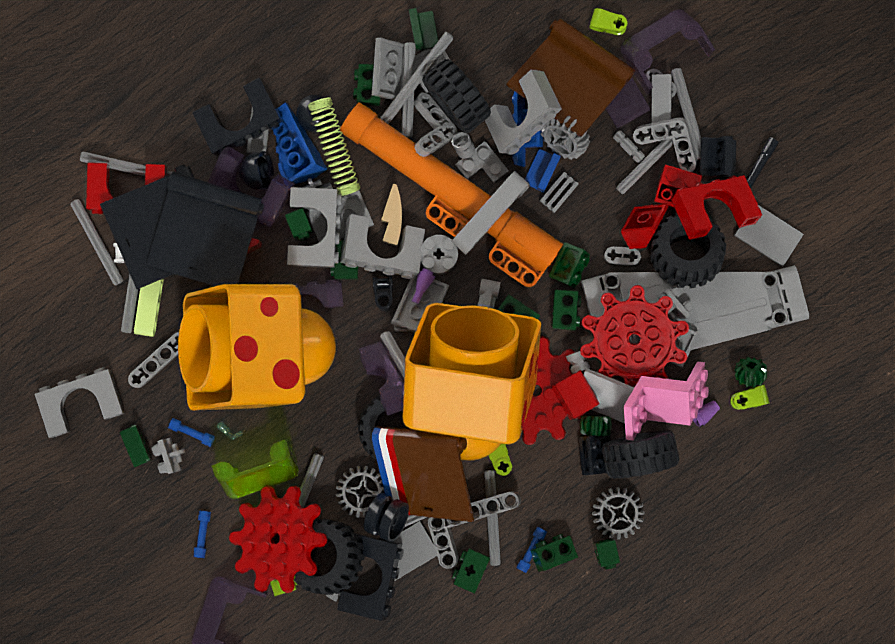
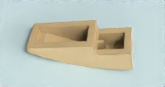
[381,184,402,247]

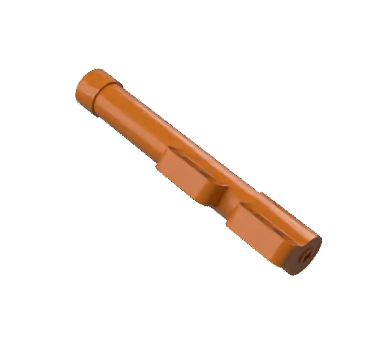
[340,102,563,287]

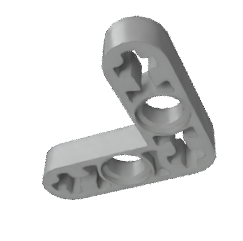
[414,93,457,157]
[633,118,697,172]

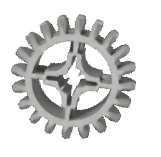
[541,116,590,160]
[336,466,384,518]
[592,487,644,539]

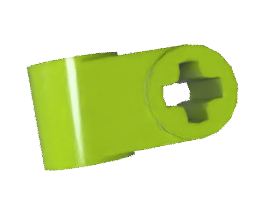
[589,8,627,36]
[730,384,770,410]
[488,444,512,476]

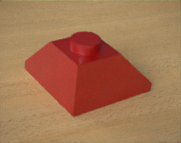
[621,204,668,249]

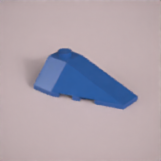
[273,102,327,186]

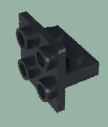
[700,136,736,178]
[578,435,611,475]

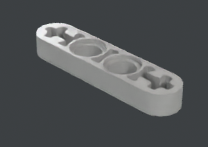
[128,332,179,388]

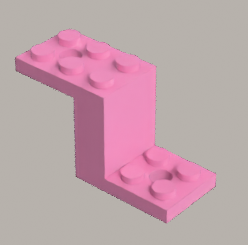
[624,362,709,441]

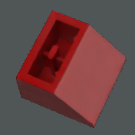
[654,164,702,208]

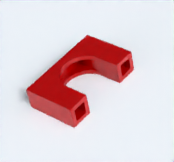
[86,163,167,214]
[671,175,762,240]

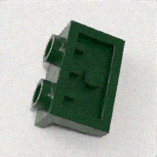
[549,242,590,289]

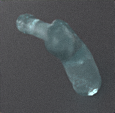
[217,423,243,440]

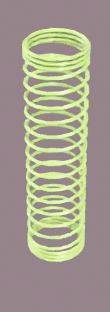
[308,97,361,196]

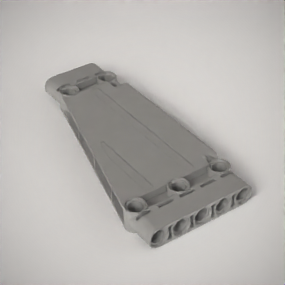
[581,265,809,350]

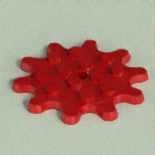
[580,285,689,388]
[522,336,586,445]
[229,485,327,593]

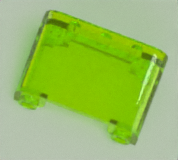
[212,439,299,499]

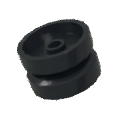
[364,493,409,543]

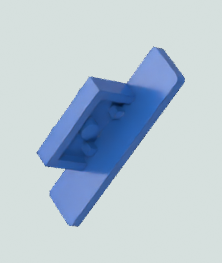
[512,91,543,167]

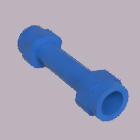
[168,418,215,447]
[194,511,211,558]
[516,527,547,573]

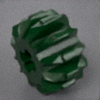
[735,356,767,388]
[579,415,612,436]

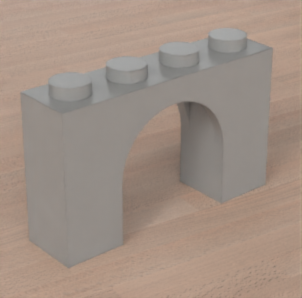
[485,70,562,155]
[287,187,342,268]
[340,214,425,279]
[35,367,125,438]

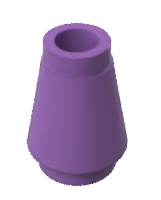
[693,400,720,427]

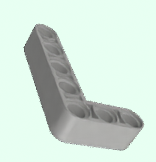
[451,171,530,255]
[428,491,521,569]

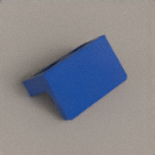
[525,149,561,193]

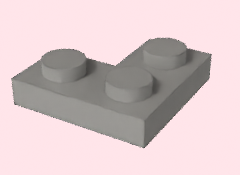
[455,141,509,183]

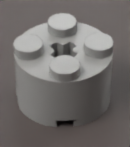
[420,235,458,275]

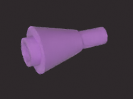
[412,268,436,304]

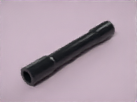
[746,137,779,189]

